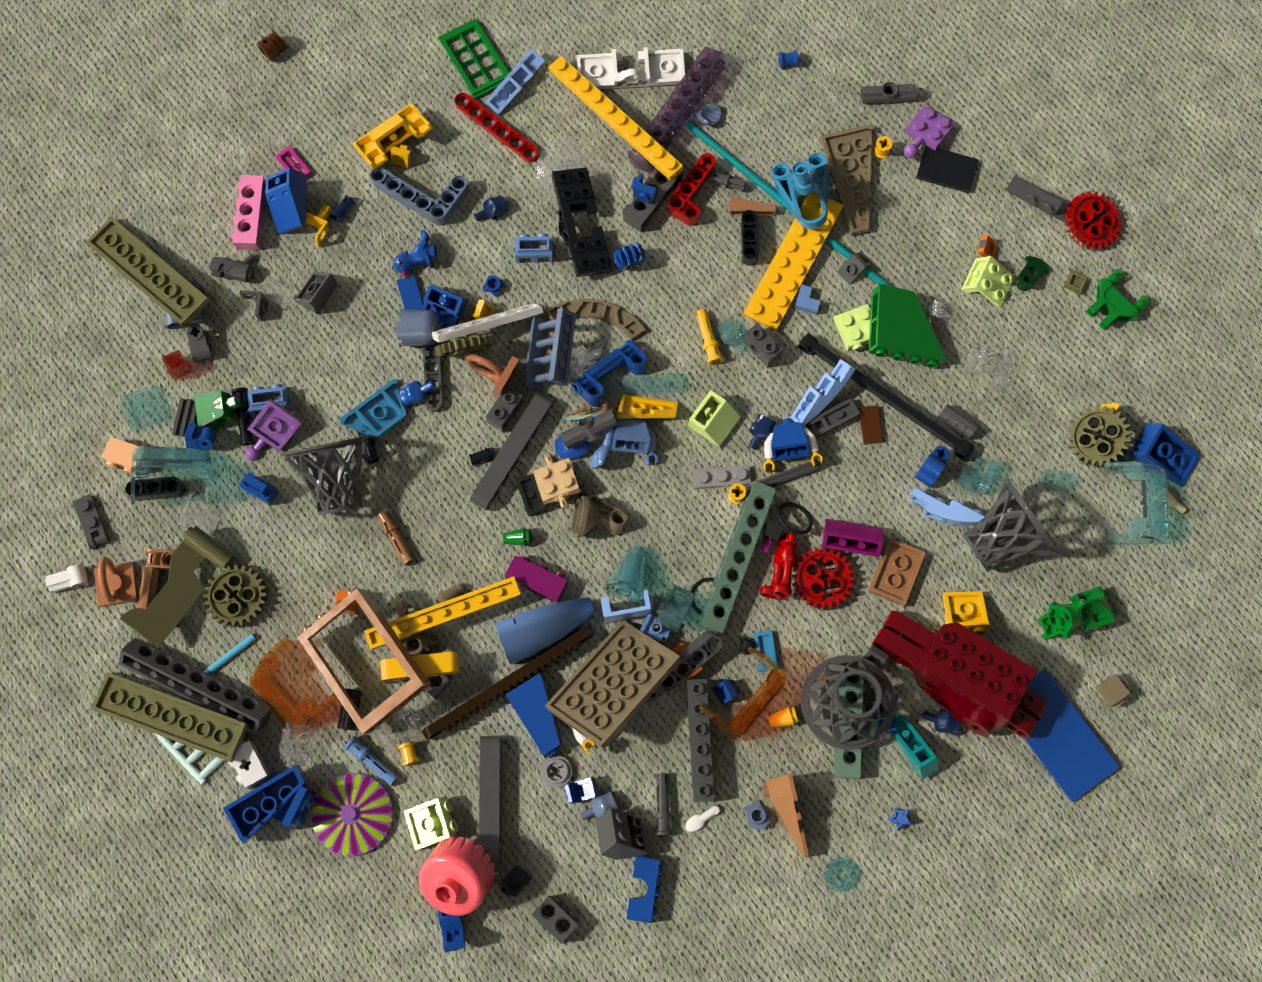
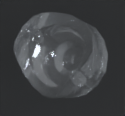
[927,299,953,325]

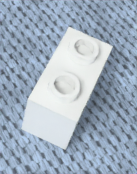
[228,740,270,789]

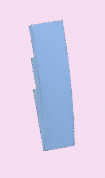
[485,48,545,114]
[790,359,856,427]

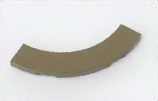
[544,299,647,341]

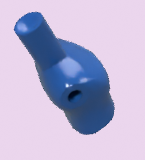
[400,381,435,407]

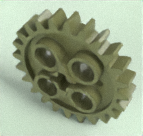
[435,334,497,357]
[1067,405,1133,467]
[203,564,268,628]

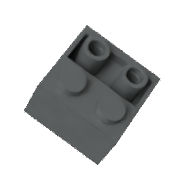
[596,808,648,860]

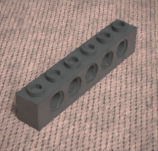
[686,679,714,803]

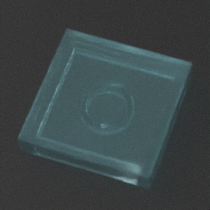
[120,385,167,432]

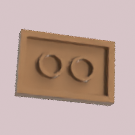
[868,538,926,606]

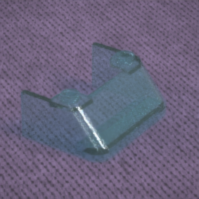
[131,446,213,505]
[1104,461,1170,545]

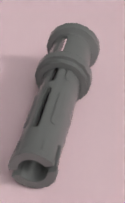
[654,773,672,836]

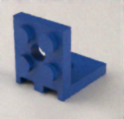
[268,772,317,829]

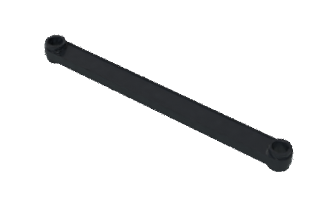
[798,334,975,461]

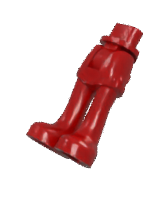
[759,533,797,600]

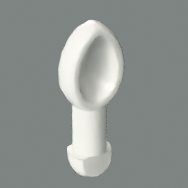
[685,805,720,832]

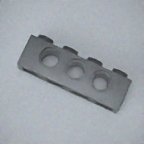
[622,168,683,232]

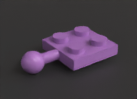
[904,105,955,158]
[245,399,302,461]

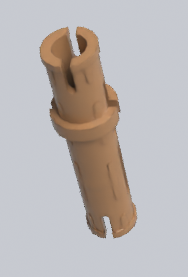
[377,510,415,566]

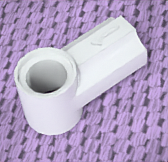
[45,564,89,593]

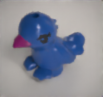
[393,230,437,278]

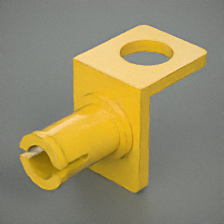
[305,204,333,247]

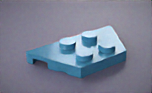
[339,378,407,439]

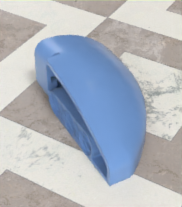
[495,598,594,665]

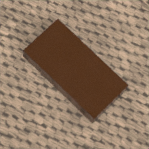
[858,405,883,445]

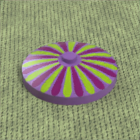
[312,774,393,856]

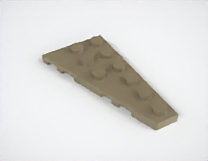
[820,124,873,236]

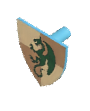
[566,398,608,421]

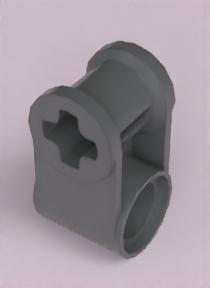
[187,324,214,363]

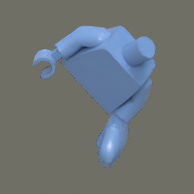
[591,418,658,469]

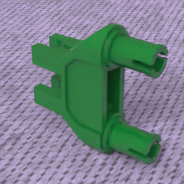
[1086,269,1151,330]

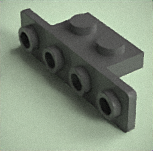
[1006,175,1069,223]

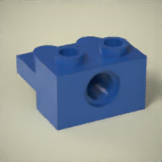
[422,284,469,328]

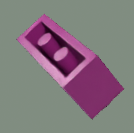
[822,519,883,557]
[505,555,568,603]

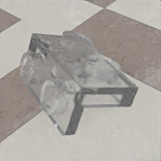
[280,722,315,766]

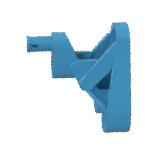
[772,152,830,229]

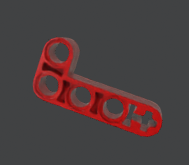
[668,153,716,226]

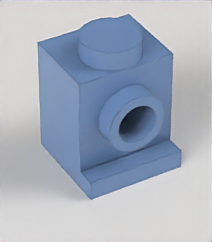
[640,613,671,644]

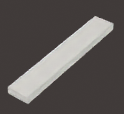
[432,303,543,343]

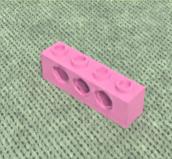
[232,175,266,250]

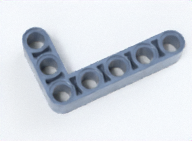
[370,167,469,226]

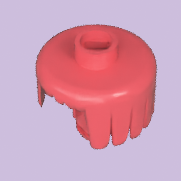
[419,837,496,916]

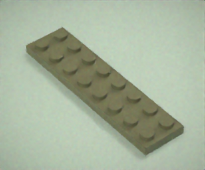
[86,216,210,327]
[91,672,248,763]

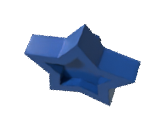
[888,808,912,831]

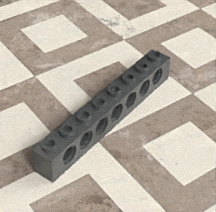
[119,638,272,735]

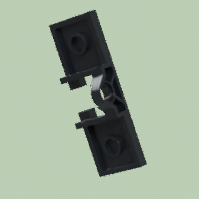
[551,167,613,277]

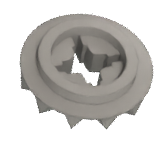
[540,755,572,788]

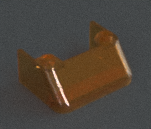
[249,637,339,735]
[699,646,786,742]

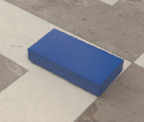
[396,275,423,310]

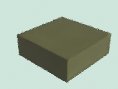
[1064,270,1089,295]

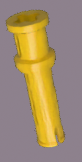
[695,309,724,365]

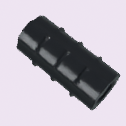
[337,688,362,731]

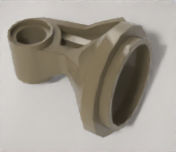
[572,494,627,538]

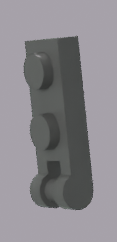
[805,398,860,439]
[72,494,110,550]

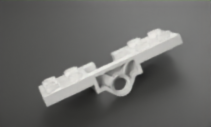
[577,47,686,90]

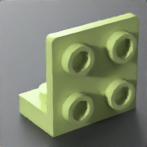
[962,256,1015,307]

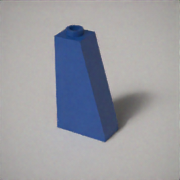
[506,673,561,758]

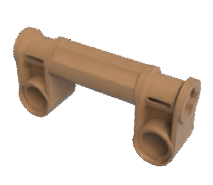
[137,549,173,609]

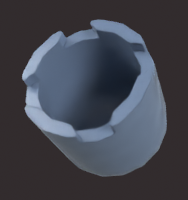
[396,309,444,346]

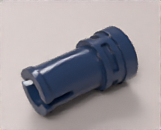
[329,195,355,223]

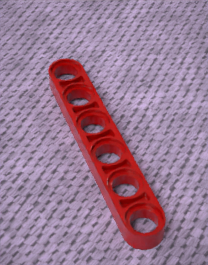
[454,93,539,163]

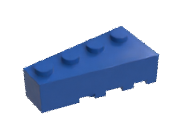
[223,764,309,844]

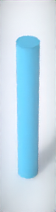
[204,634,257,676]

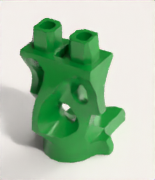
[1037,586,1119,640]

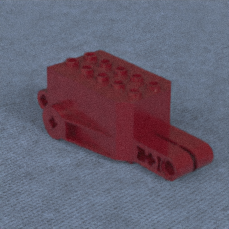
[872,610,1048,739]

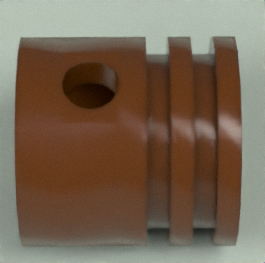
[257,30,287,61]

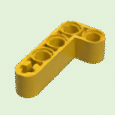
[380,652,460,684]

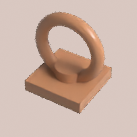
[465,354,519,400]
[94,557,138,607]

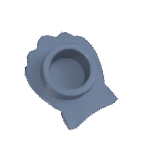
[743,800,771,830]

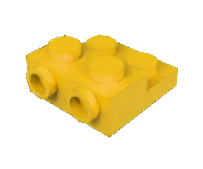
[942,591,989,636]

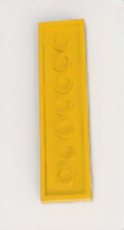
[743,191,844,331]

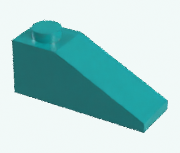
[891,715,939,780]

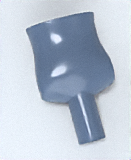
[580,792,619,820]

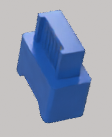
[240,472,279,506]

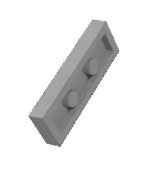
[692,465,751,489]

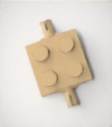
[533,454,580,510]

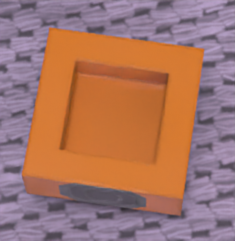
[977,235,998,258]

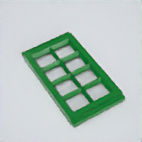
[438,19,509,100]

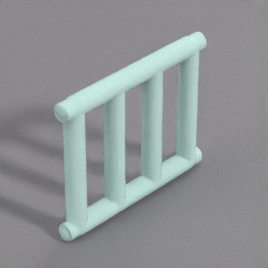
[154,702,245,785]

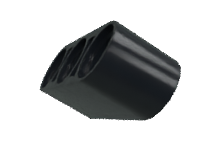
[740,210,759,266]
[125,477,186,501]

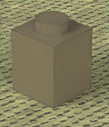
[1095,674,1130,707]

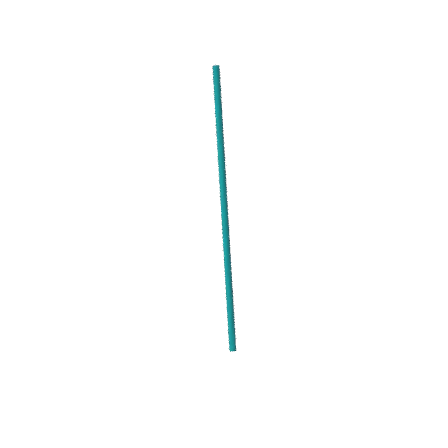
[683,119,891,286]

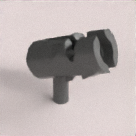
[210,254,256,283]

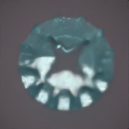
[823,858,856,892]

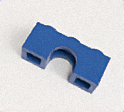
[626,856,663,923]

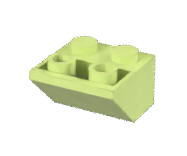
[688,390,741,447]

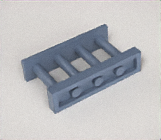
[523,308,576,392]

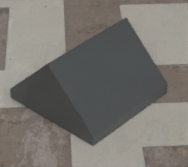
[293,271,338,314]

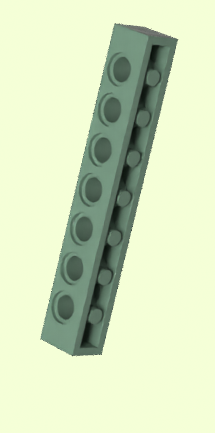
[697,480,776,634]

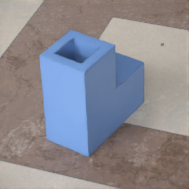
[794,284,821,315]

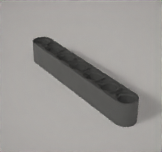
[470,392,555,511]
[479,736,501,878]

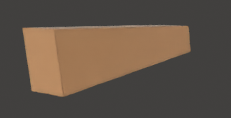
[729,197,776,216]

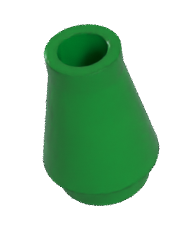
[503,527,532,546]

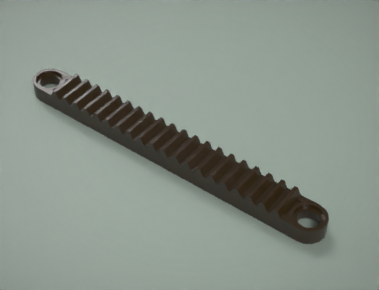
[421,625,595,741]

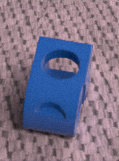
[184,423,217,450]

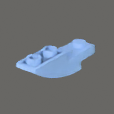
[908,488,985,526]

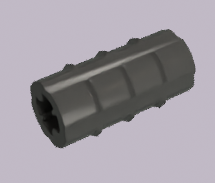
[938,404,979,439]

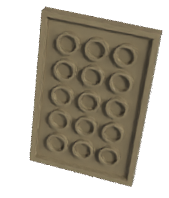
[545,620,682,750]

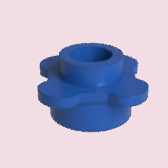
[483,275,504,296]

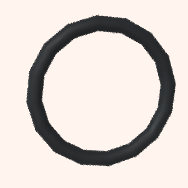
[777,502,813,535]
[689,577,729,616]

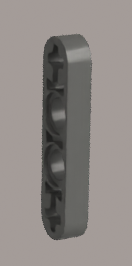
[423,342,443,412]

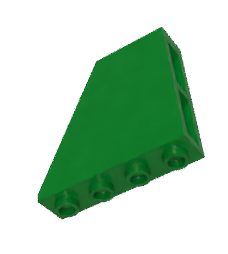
[869,284,946,368]

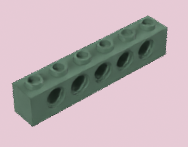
[834,663,867,779]

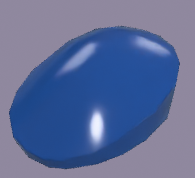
[555,436,591,460]

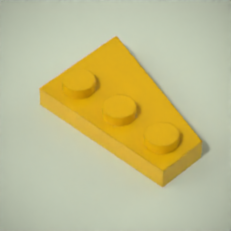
[617,394,678,419]

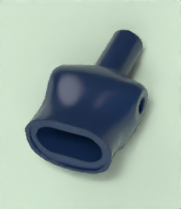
[474,195,509,221]
[749,413,776,450]
[922,709,961,736]

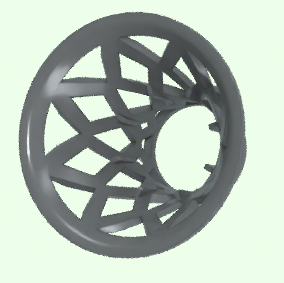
[280,435,371,515]
[962,478,1060,572]
[801,655,896,750]

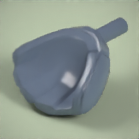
[687,103,721,125]

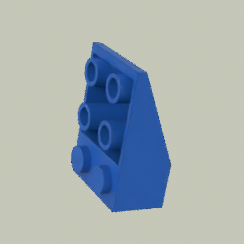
[265,167,307,235]

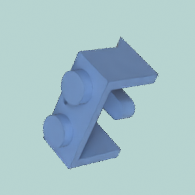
[515,234,553,263]
[248,384,290,417]

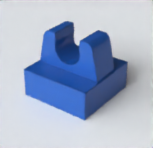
[713,679,740,706]

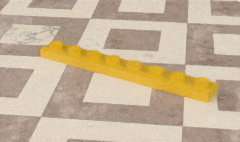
[364,577,521,651]

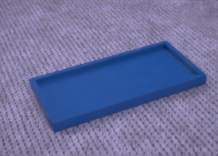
[1023,669,1120,802]

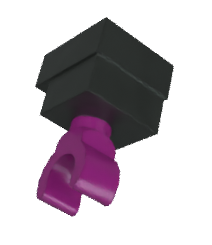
[760,519,785,554]

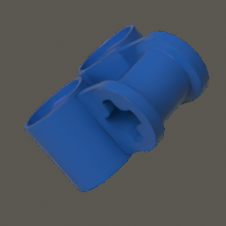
[914,446,950,488]

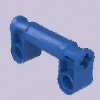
[570,340,647,407]

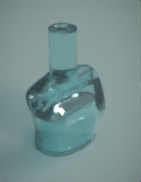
[716,317,745,353]
[953,458,984,493]

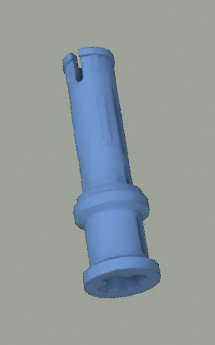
[344,735,399,786]

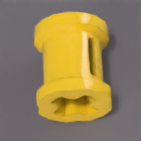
[874,136,893,158]
[728,483,746,504]
[398,741,420,766]

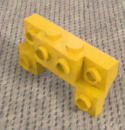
[352,103,433,170]

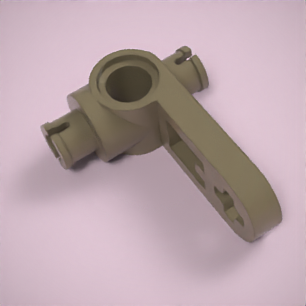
[395,599,439,656]

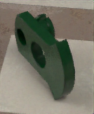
[1016,256,1050,291]

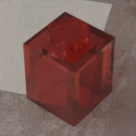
[162,350,192,380]

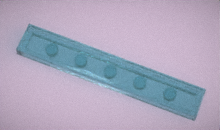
[570,373,683,397]

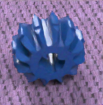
[614,243,646,269]

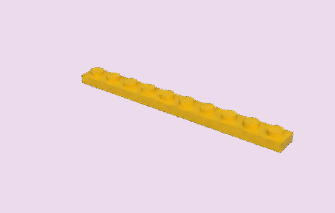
[548,56,683,181]

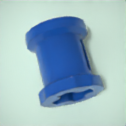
[778,50,799,68]

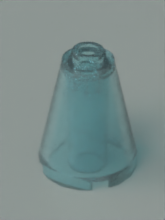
[605,546,647,602]

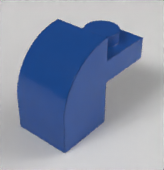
[438,911,467,953]

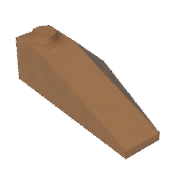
[762,773,809,857]

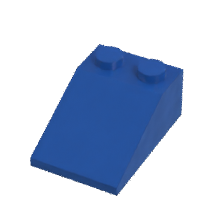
[1130,423,1200,487]

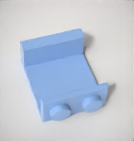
[600,590,654,624]

